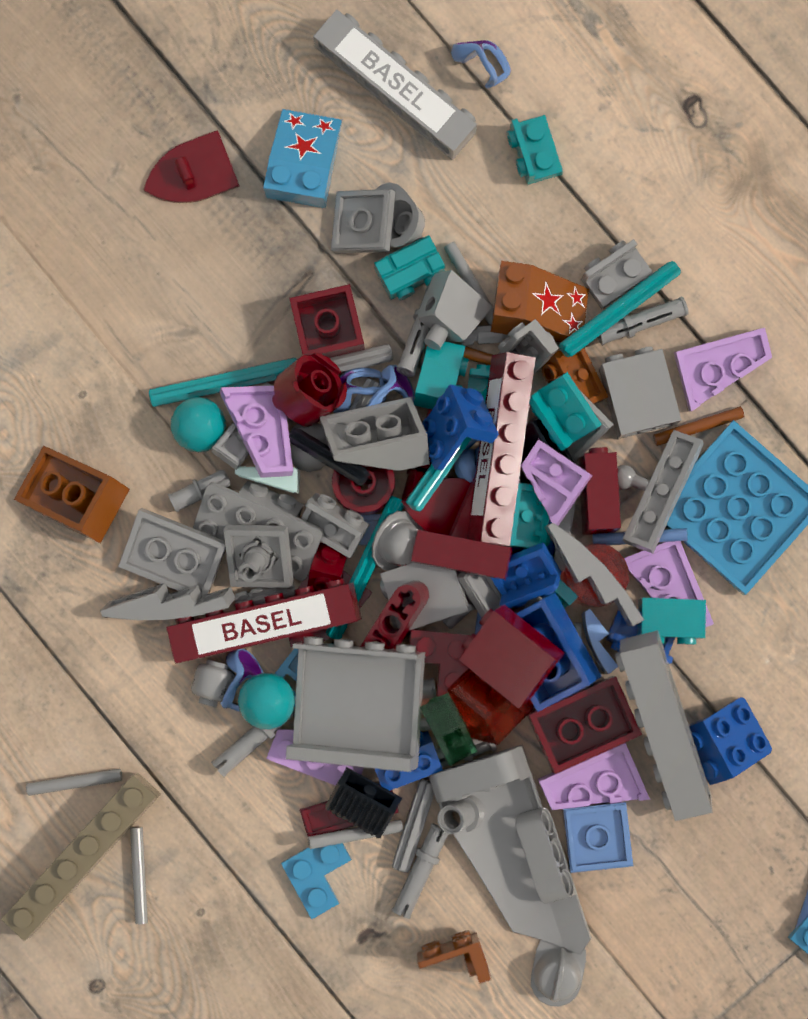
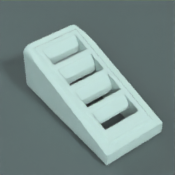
[235,466,300,494]

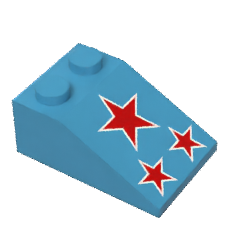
[263,109,342,209]

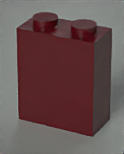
[578,447,621,535]
[459,605,565,709]

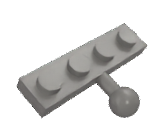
[617,430,704,554]

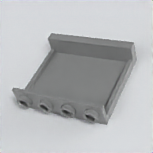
[286,637,425,772]

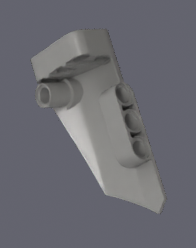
[429,745,591,955]

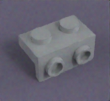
[498,319,559,375]
[301,493,370,558]

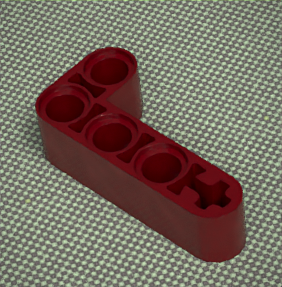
[330,580,429,650]

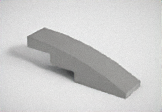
[544,523,644,626]
[100,583,235,620]

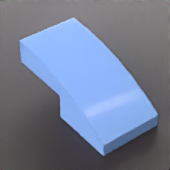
[582,609,618,674]

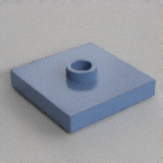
[563,802,633,873]

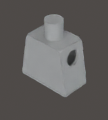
[418,270,492,350]

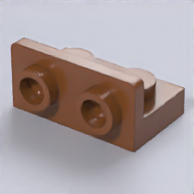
[541,348,608,404]

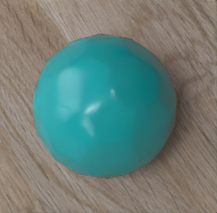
[170,397,226,453]
[238,673,295,730]

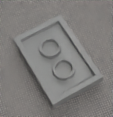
[118,508,226,596]

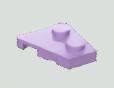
[521,439,592,526]

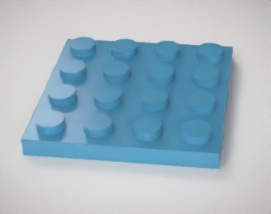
[666,420,808,595]

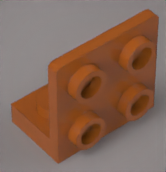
[417,930,492,984]

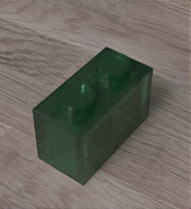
[420,693,477,766]

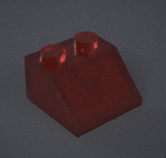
[447,669,535,745]

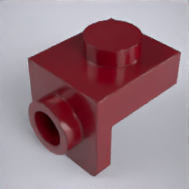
[307,543,347,591]

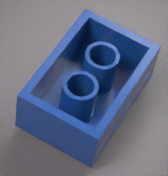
[516,593,602,712]

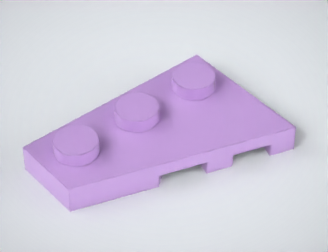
[674,328,772,411]
[220,386,293,478]
[620,541,714,627]

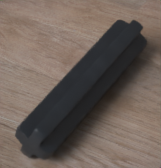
[289,428,370,486]

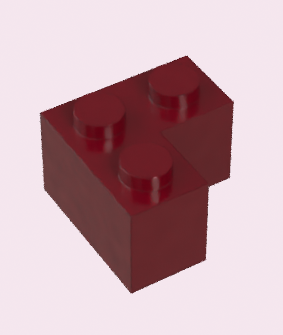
[410,630,471,699]

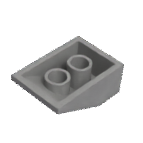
[320,397,429,471]

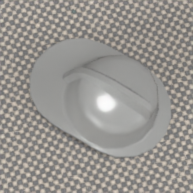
[376,182,425,247]
[531,940,586,1006]

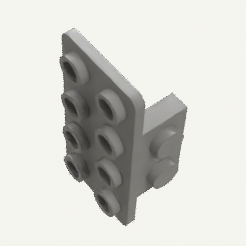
[193,480,323,581]

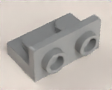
[581,239,653,309]

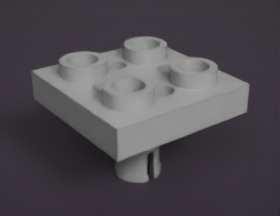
[223,525,294,588]

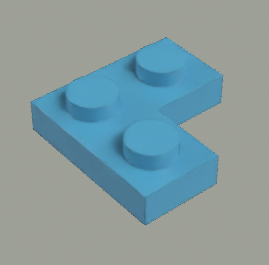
[281,843,352,920]

